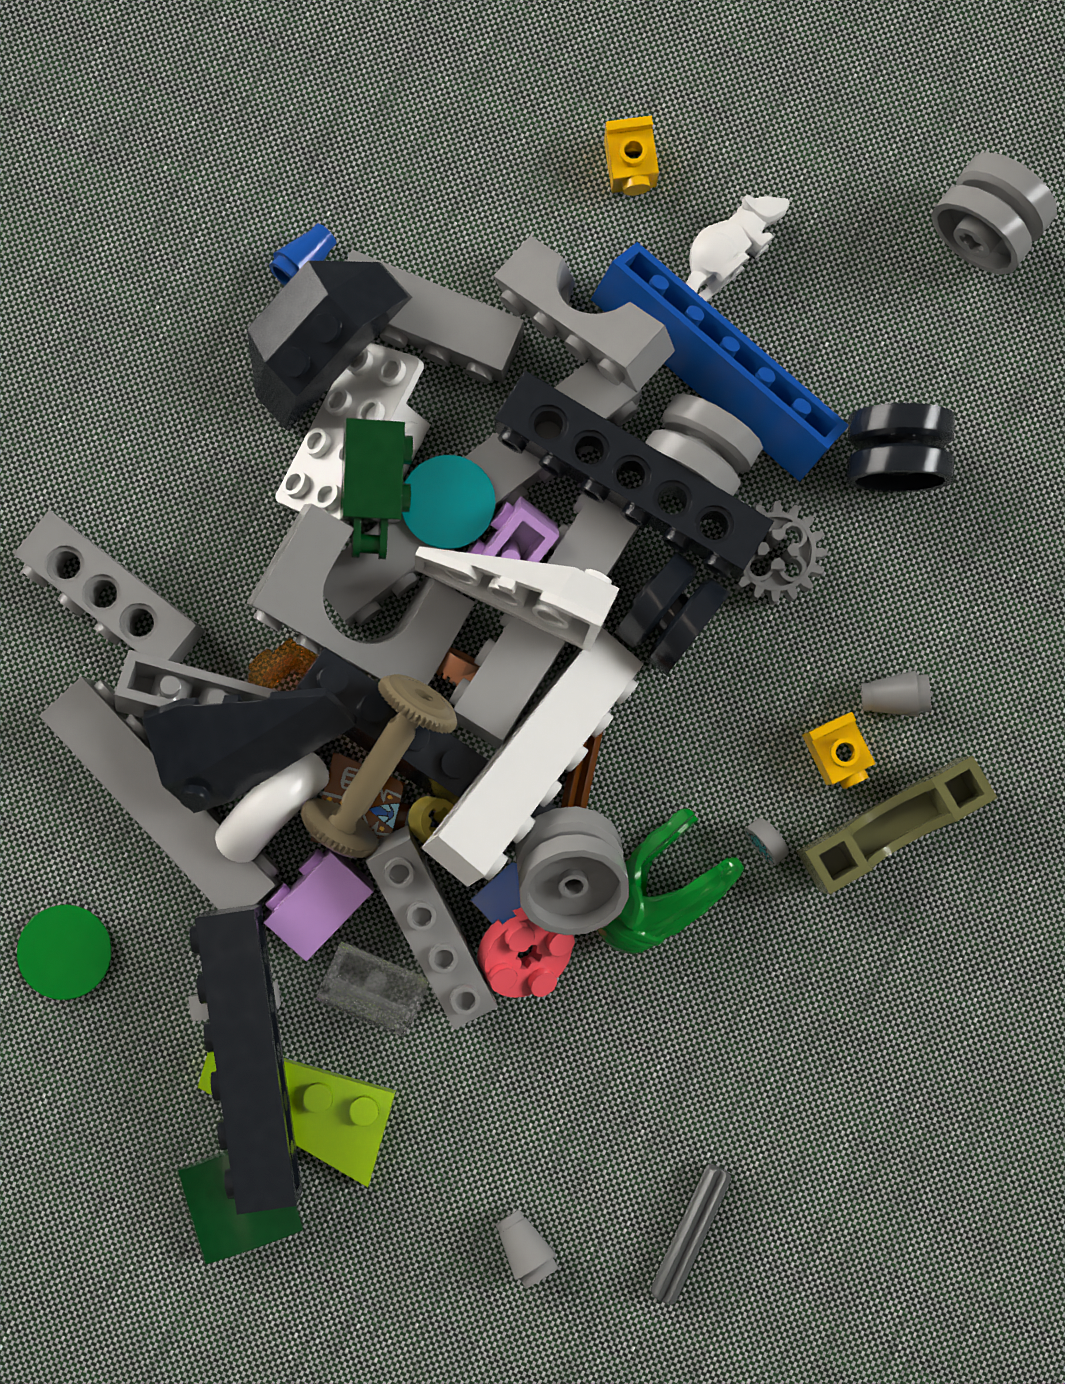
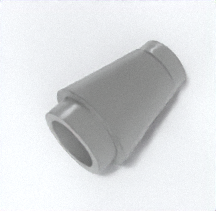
[861,670,931,717]
[495,1209,559,1289]

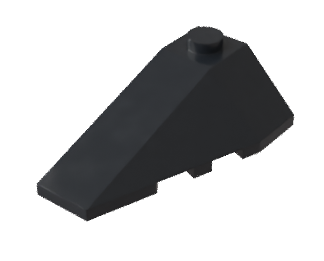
[143,688,357,813]

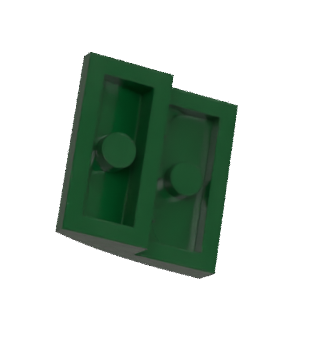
[176,1152,303,1264]

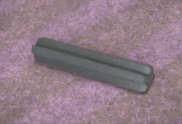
[651,1164,731,1305]

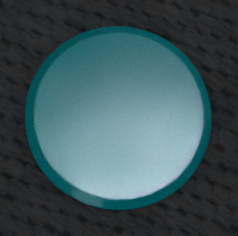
[402,455,496,549]

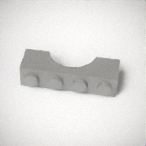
[493,235,675,392]

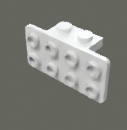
[276,343,431,523]

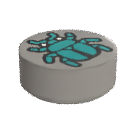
[744,818,789,866]

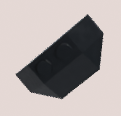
[247,260,412,430]

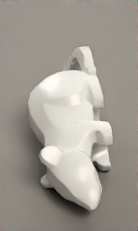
[686,195,790,302]

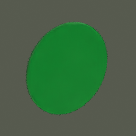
[17,905,112,1000]

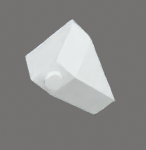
[415,546,620,652]

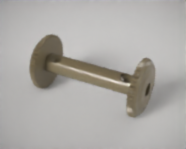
[301,674,457,858]

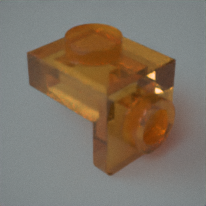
[247,637,318,689]

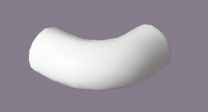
[215,752,329,863]

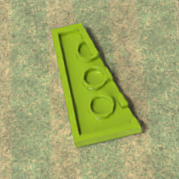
[198,1052,396,1188]

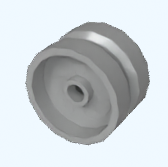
[931,152,1057,275]
[645,393,763,496]
[515,806,629,935]

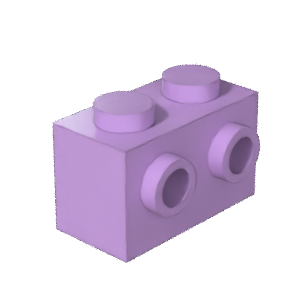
[466,496,559,562]
[264,848,374,962]

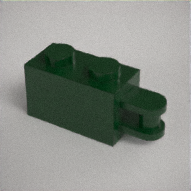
[340,418,413,559]

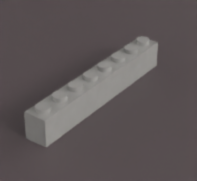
[323,360,642,627]

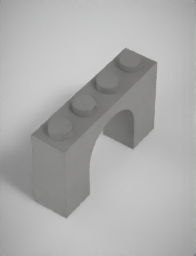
[247,503,475,685]

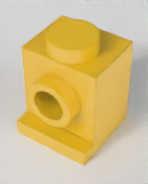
[604,115,659,196]
[802,712,876,789]

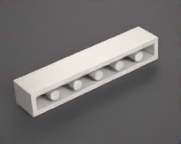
[422,627,643,887]

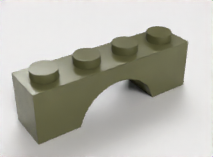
[796,755,998,894]

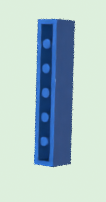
[590,242,849,482]

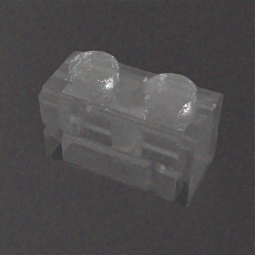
[315,941,429,1037]

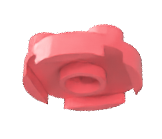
[477,907,575,998]

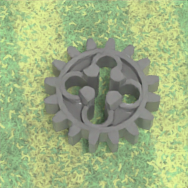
[729,501,828,605]

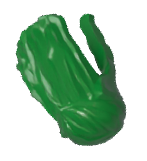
[596,808,744,955]

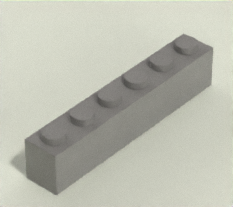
[449,492,640,749]
[39,677,283,910]

